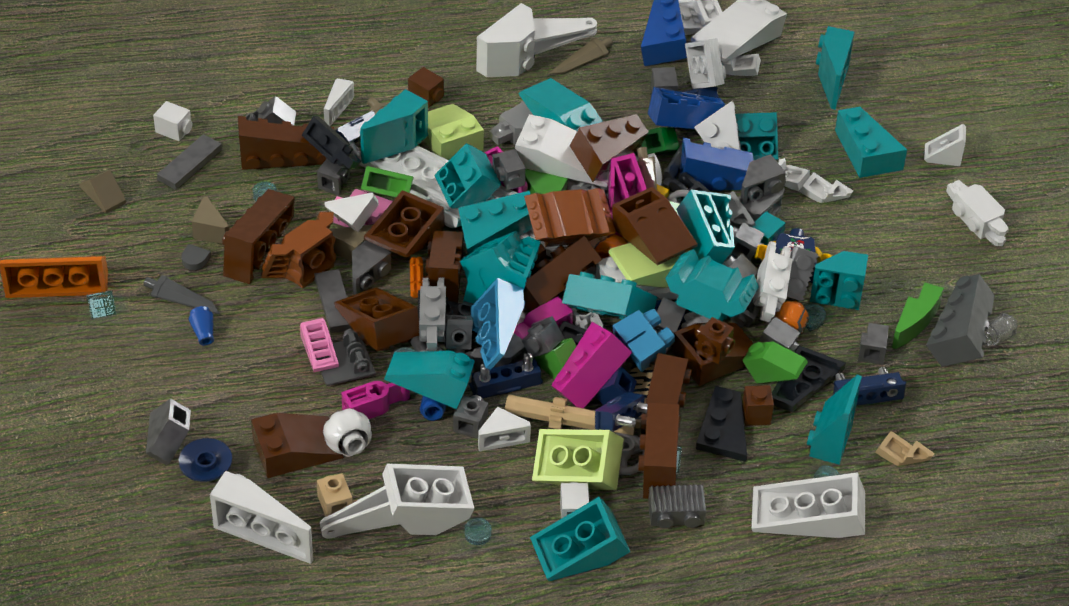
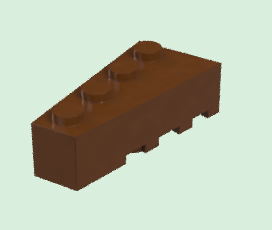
[238,116,334,170]
[222,189,295,284]

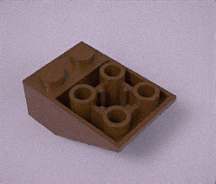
[612,187,698,266]
[672,323,753,386]

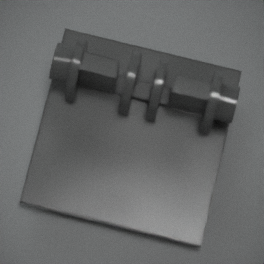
[314,329,376,386]

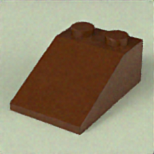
[364,190,445,258]
[334,287,419,351]
[251,413,344,478]

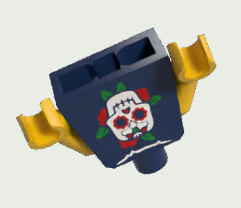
[755,228,832,283]

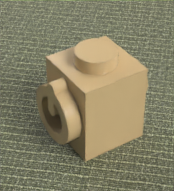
[317,473,353,517]

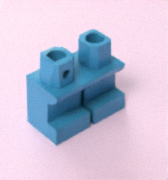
[613,309,675,372]

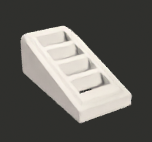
[324,78,354,126]

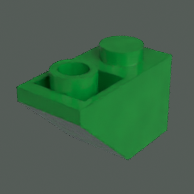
[634,127,680,156]

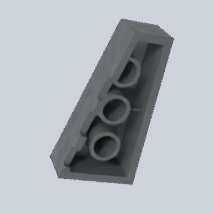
[926,274,995,367]

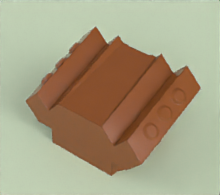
[524,188,616,247]
[261,212,336,289]

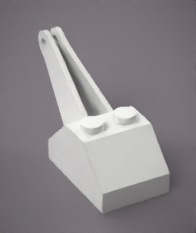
[476,3,597,77]
[320,464,474,539]

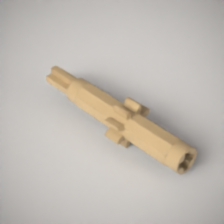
[505,395,636,436]

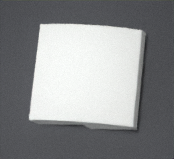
[678,0,722,35]

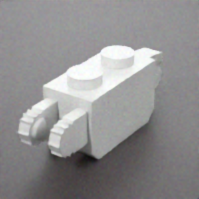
[946,180,1009,246]
[753,241,793,322]

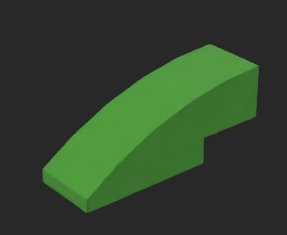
[892,283,944,349]

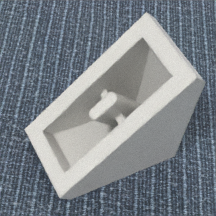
[924,124,966,166]
[325,193,379,232]
[478,407,531,452]

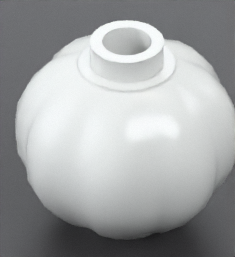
[323,408,372,457]

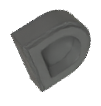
[181,244,211,270]

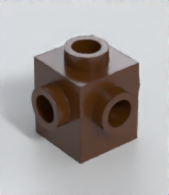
[696,317,735,364]

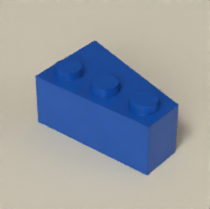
[641,0,687,66]
[648,87,725,129]
[680,137,754,191]

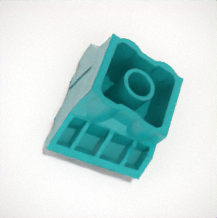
[460,231,541,304]
[665,249,759,322]

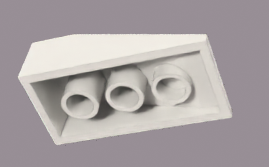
[691,0,787,63]
[515,114,609,187]
[210,471,313,564]
[751,472,865,538]

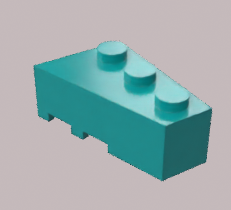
[835,106,907,178]
[676,190,735,264]
[458,191,533,255]
[562,272,658,319]

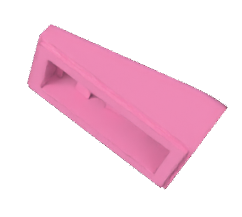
[300,318,339,373]

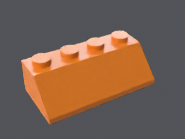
[0,256,108,298]

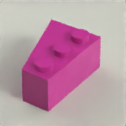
[608,153,647,237]
[551,322,632,408]

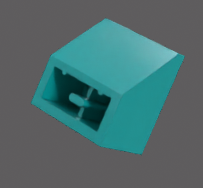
[735,112,778,160]
[434,143,501,209]
[810,251,868,310]

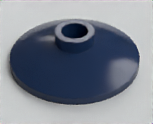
[179,438,232,482]

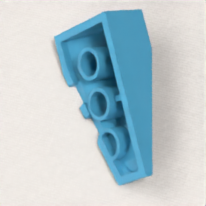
[471,278,525,370]

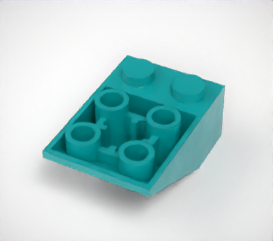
[360,89,428,164]

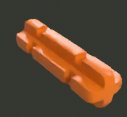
[410,256,423,299]

